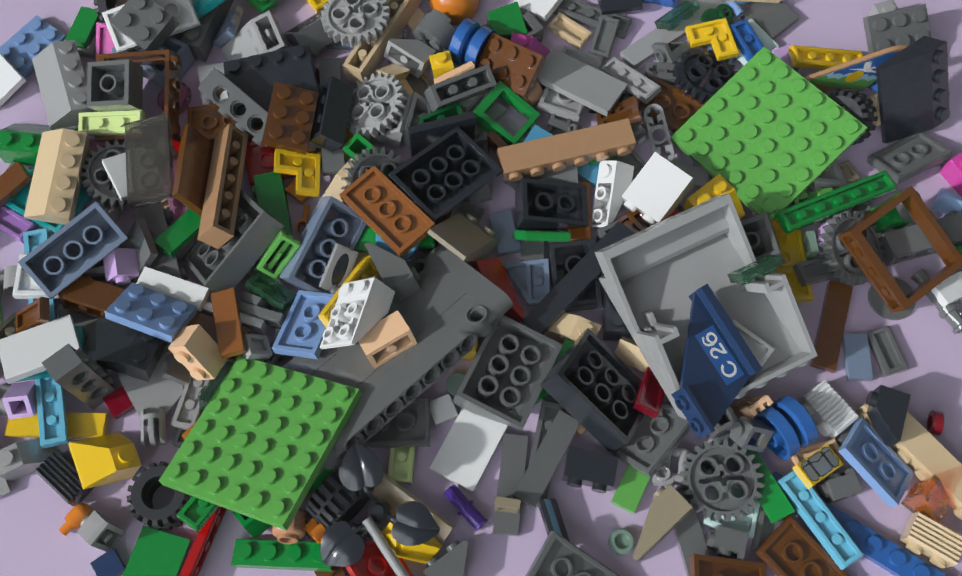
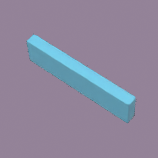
[777,470,864,570]

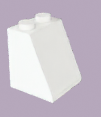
[622,152,694,225]

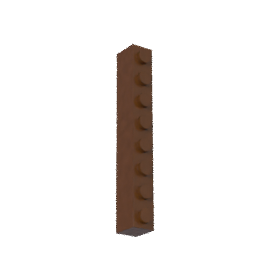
[58,275,251,361]

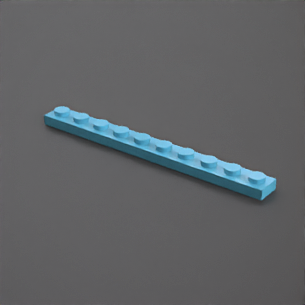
[23,228,69,449]

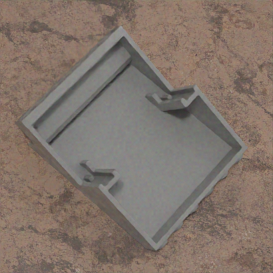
[595,194,818,420]

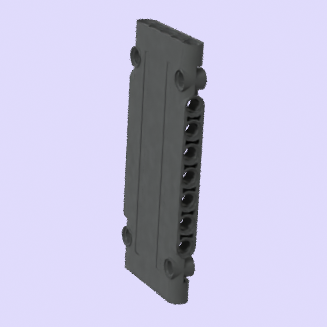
[282,244,514,478]

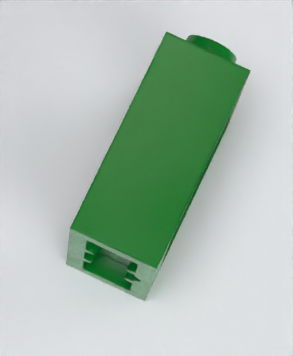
[473,81,540,146]

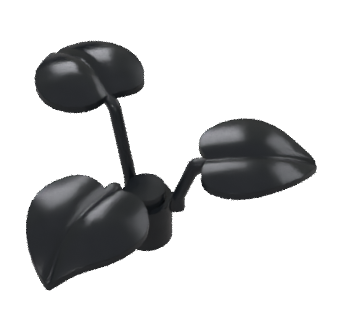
[320,443,440,567]

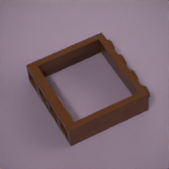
[94,49,182,145]
[838,186,962,313]

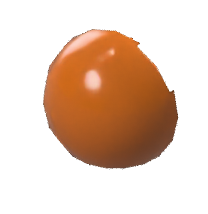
[429,0,480,24]

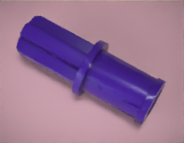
[444,485,488,531]

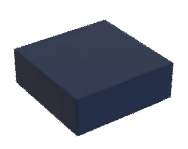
[90,548,126,576]

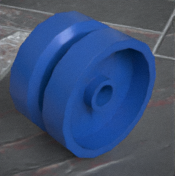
[449,18,496,68]
[754,395,818,460]

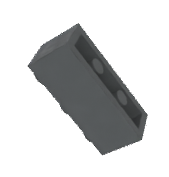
[424,64,497,112]

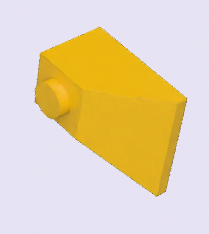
[68,432,141,490]

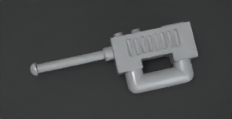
[652,400,689,487]

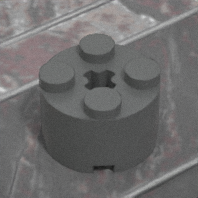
[412,10,458,54]

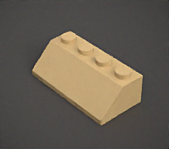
[24,128,90,225]

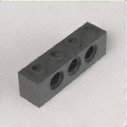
[197,68,272,149]
[42,343,116,410]

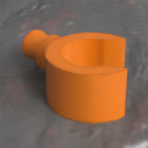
[305,518,326,543]

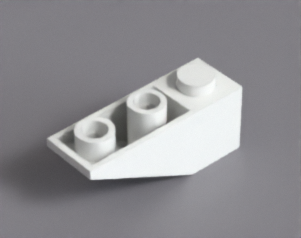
[591,160,634,228]

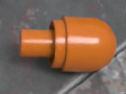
[59,503,92,536]

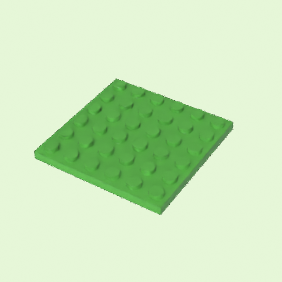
[670,47,867,222]
[159,355,362,531]

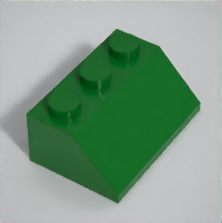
[0,123,78,165]

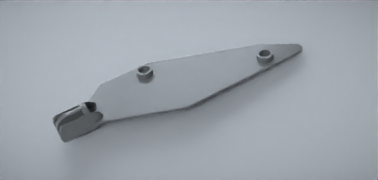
[110,282,183,447]

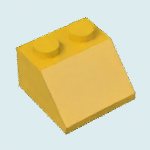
[683,174,745,220]

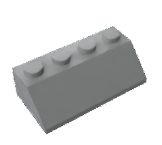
[32,40,95,129]

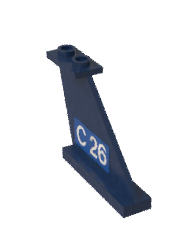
[671,283,763,439]

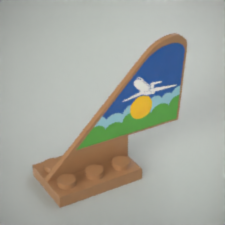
[804,45,909,94]

